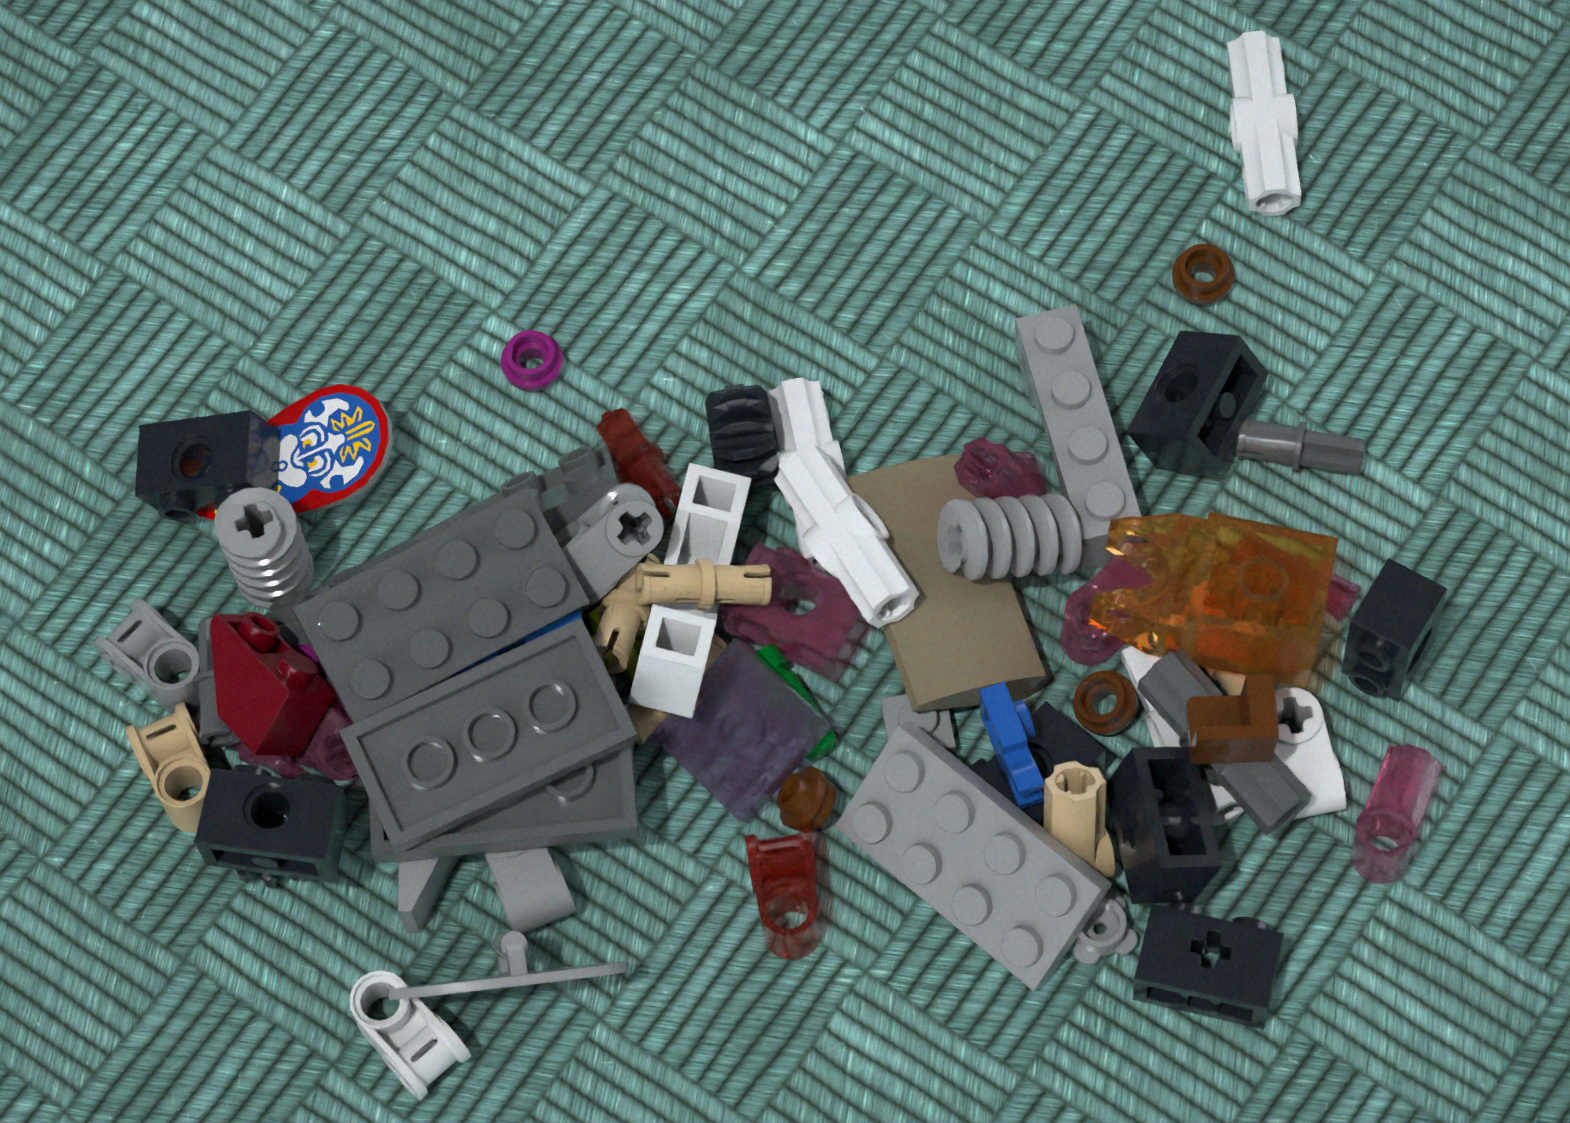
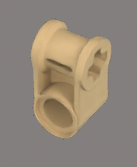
[124,701,211,833]

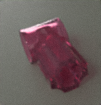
[954,436,1047,500]
[1351,743,1443,884]

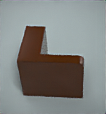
[1186,674,1279,764]

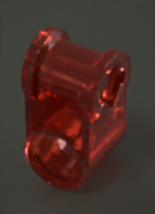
[745,825,822,960]

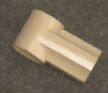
[1043,761,1115,879]

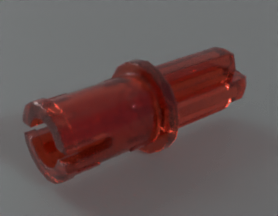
[597,408,682,520]

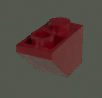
[210,612,336,756]

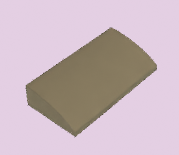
[844,454,1046,712]

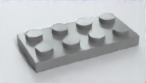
[835,720,1112,991]

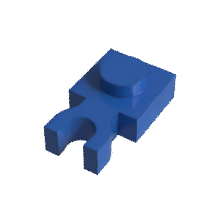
[979,682,1044,810]

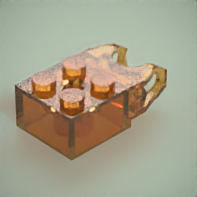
[1089,512,1339,688]

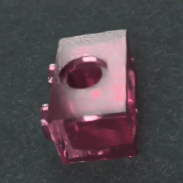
[720,542,871,683]

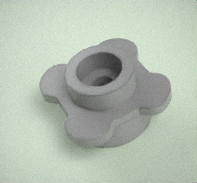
[1073,893,1137,966]

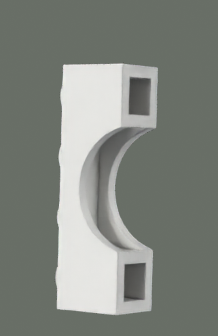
[628,463,751,718]

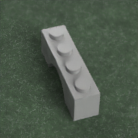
[1015,304,1144,572]

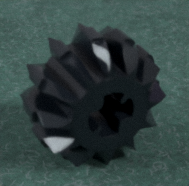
[705,384,779,491]

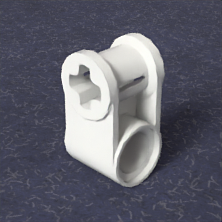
[1274,688,1346,820]
[349,970,471,1101]

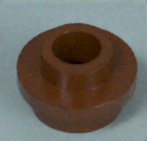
[1172,244,1234,305]
[1073,670,1138,736]
[777,766,836,831]

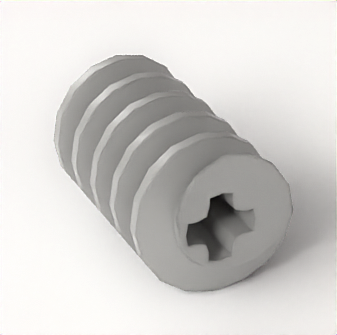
[214,487,314,610]
[937,493,1082,580]

